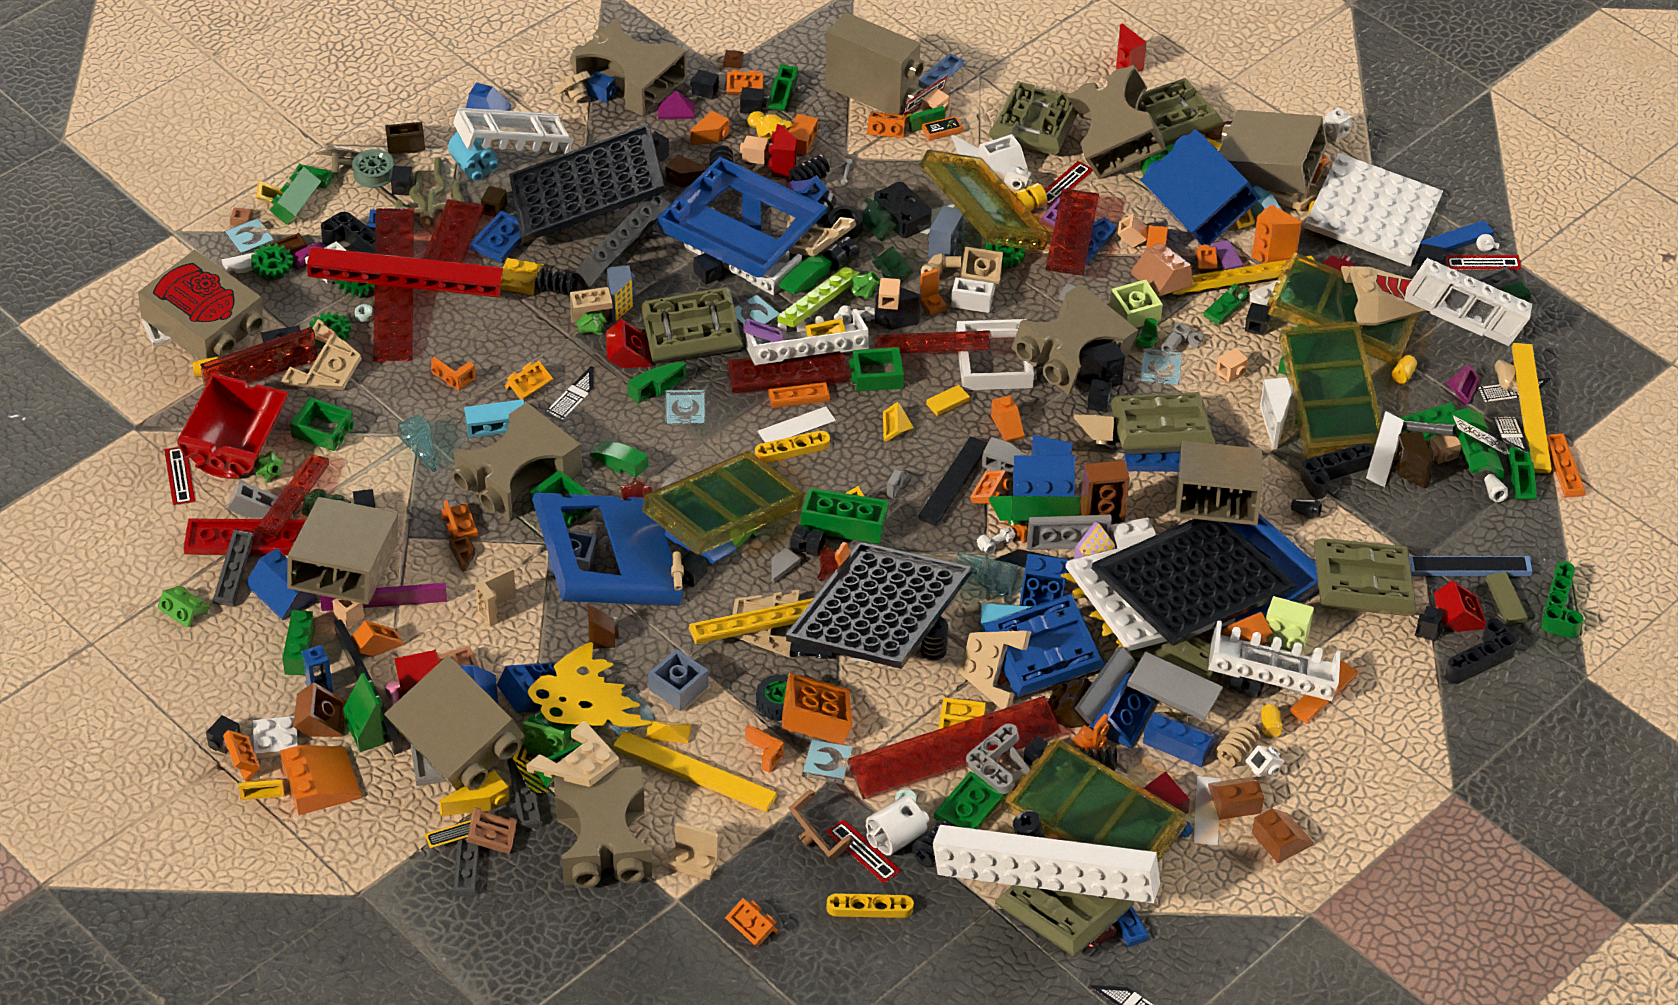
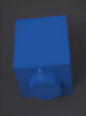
[587,72,617,102]

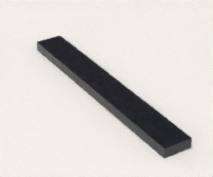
[334,619,402,755]

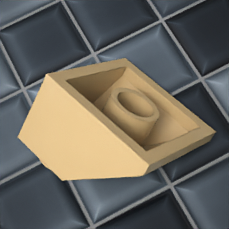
[961,246,1003,284]
[1073,414,1114,444]

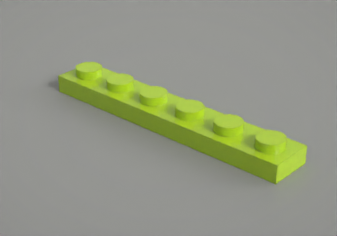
[777,267,860,328]

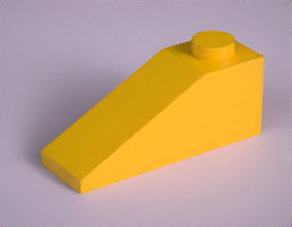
[439,770,510,816]

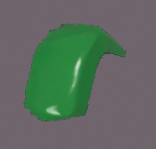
[1136,318,1158,349]

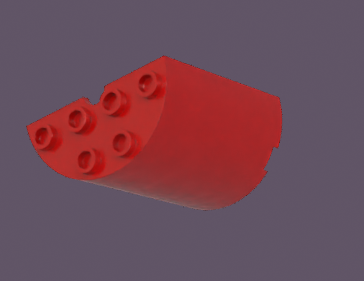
[177,373,288,479]

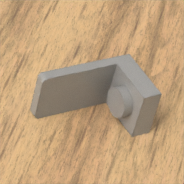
[1005,746,1033,795]

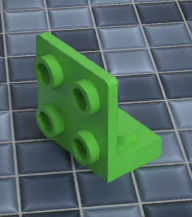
[522,721,574,757]

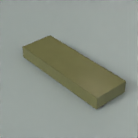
[1486,572,1528,625]

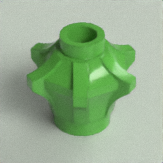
[851,271,880,299]
[576,311,606,335]
[254,451,284,482]

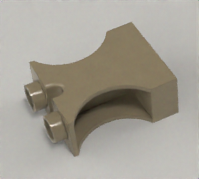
[570,17,687,116]
[1067,65,1166,179]
[1011,284,1138,395]
[452,402,582,521]
[554,766,652,888]

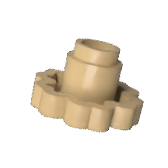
[555,71,591,102]

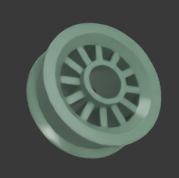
[352,149,393,188]

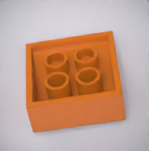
[782,672,852,745]
[280,745,362,815]

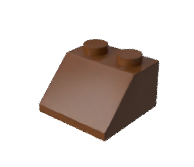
[293,682,347,737]
[1208,777,1264,820]
[1252,808,1314,863]

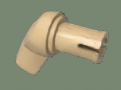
[921,253,962,276]
[1495,360,1518,393]

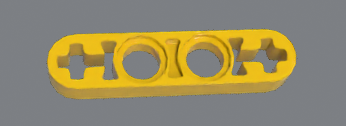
[755,431,830,463]
[826,894,914,918]

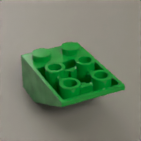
[343,673,386,752]

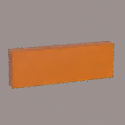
[768,382,830,408]

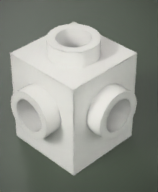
[1324,107,1352,141]
[1002,165,1032,193]
[1245,745,1284,778]

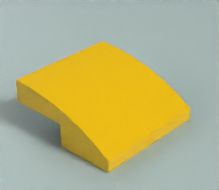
[938,697,986,740]

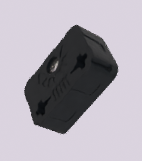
[873,182,932,238]

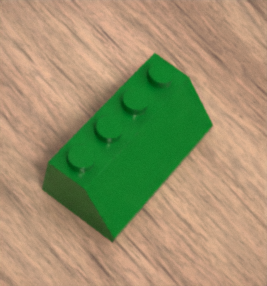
[800,488,889,544]
[989,496,1080,525]

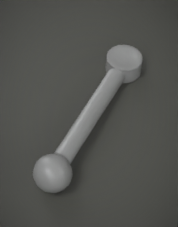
[840,159,852,186]

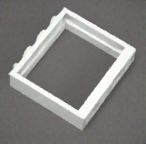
[956,319,1037,390]

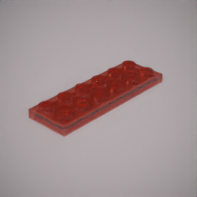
[1046,188,1099,276]
[423,199,484,263]
[200,327,318,389]
[727,351,849,393]

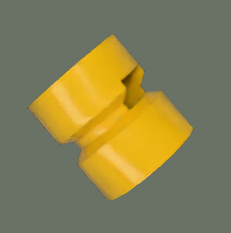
[1012,183,1047,214]

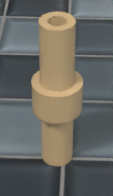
[671,552,684,590]
[963,597,1005,615]

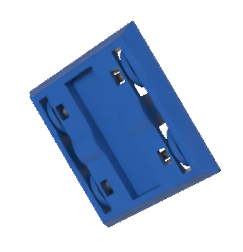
[983,593,1105,698]

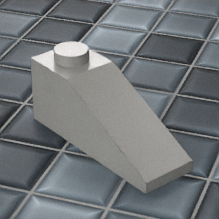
[982,437,1025,476]
[227,481,296,519]

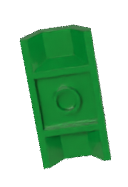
[1450,408,1504,482]

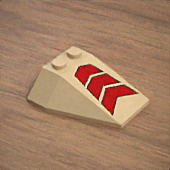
[1341,266,1427,326]

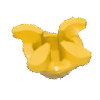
[747,111,793,139]

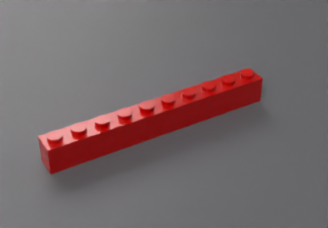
[307,247,503,298]

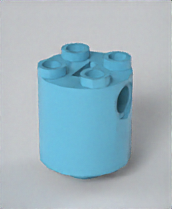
[448,128,499,182]

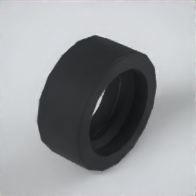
[827,206,863,240]

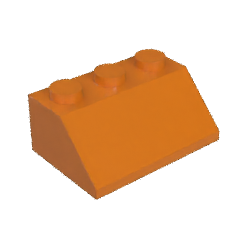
[1252,204,1302,264]

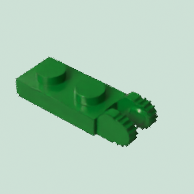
[1203,284,1250,325]

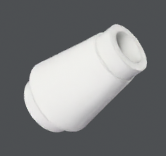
[1484,474,1508,502]

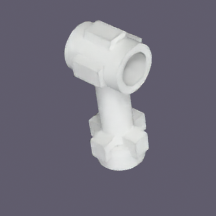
[838,306,875,324]
[977,527,1015,554]

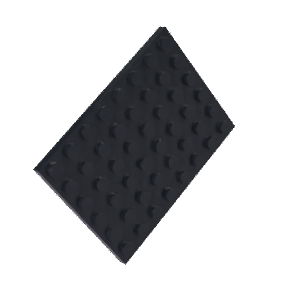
[509,124,666,243]
[1091,519,1296,646]
[786,542,972,669]

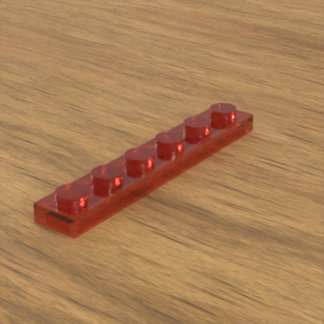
[874,330,992,354]
[258,454,329,536]

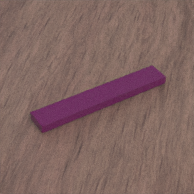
[320,583,447,611]

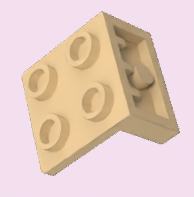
[570,287,613,323]
[475,567,516,626]
[668,822,719,880]

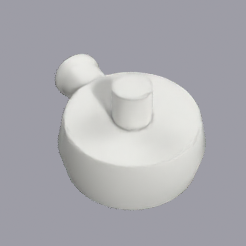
[1476,234,1499,252]

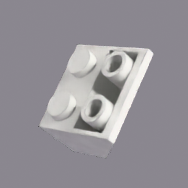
[978,134,1028,184]
[951,278,996,313]

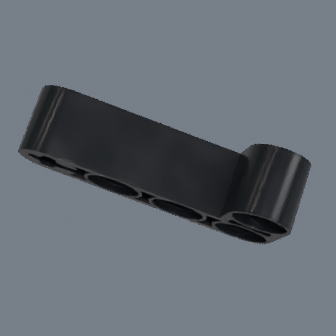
[320,211,390,255]
[1301,443,1374,499]
[1445,618,1517,684]

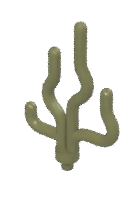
[395,157,465,229]

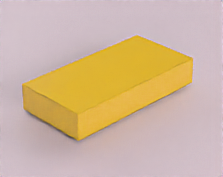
[926,385,970,416]

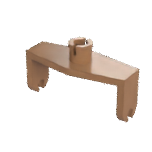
[789,790,854,860]

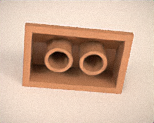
[1131,244,1192,296]

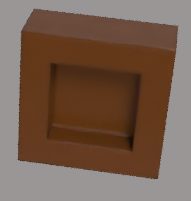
[723,50,744,69]

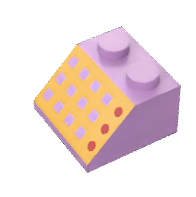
[1074,522,1115,559]

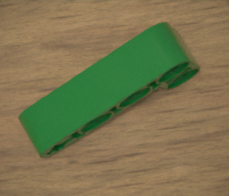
[1541,561,1584,638]

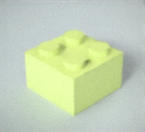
[1110,279,1163,328]
[1266,596,1314,652]

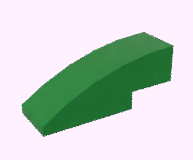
[767,64,799,111]
[779,254,832,295]
[627,362,686,403]
[590,442,648,478]
[1507,447,1537,500]

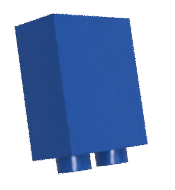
[1140,129,1261,245]

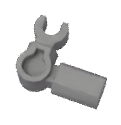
[1161,323,1204,355]

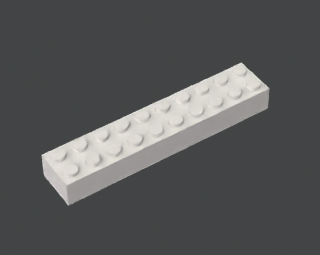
[933,825,1160,903]

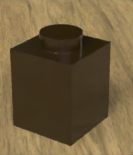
[481,186,507,217]

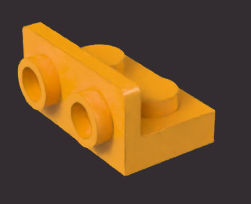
[505,361,553,400]

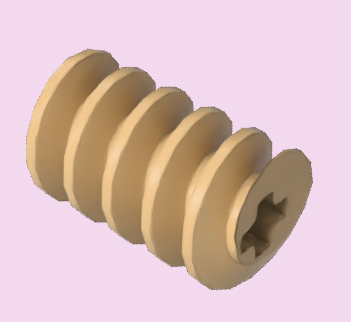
[1216,722,1260,767]

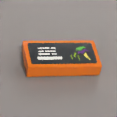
[922,116,963,140]

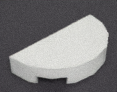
[222,253,260,274]

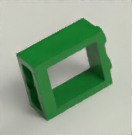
[849,347,904,392]
[290,397,354,451]
[530,470,594,528]

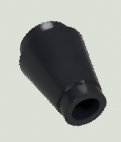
[1291,499,1322,518]

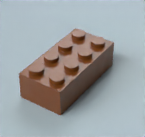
[1080,460,1130,525]

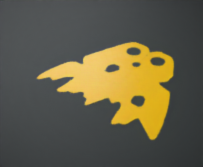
[528,642,652,727]

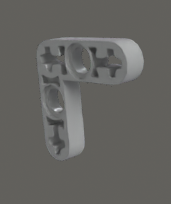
[966,724,1019,794]

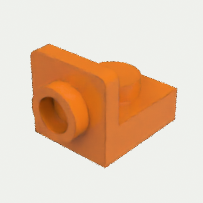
[1195,245,1217,271]

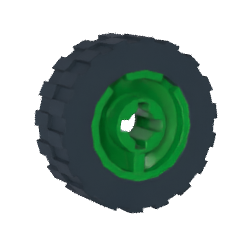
[756,674,788,721]

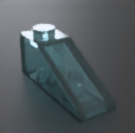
[398,414,437,472]
[957,552,1018,597]

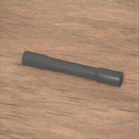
[1378,417,1457,437]

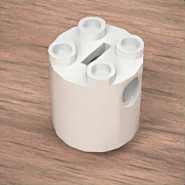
[866,794,929,855]

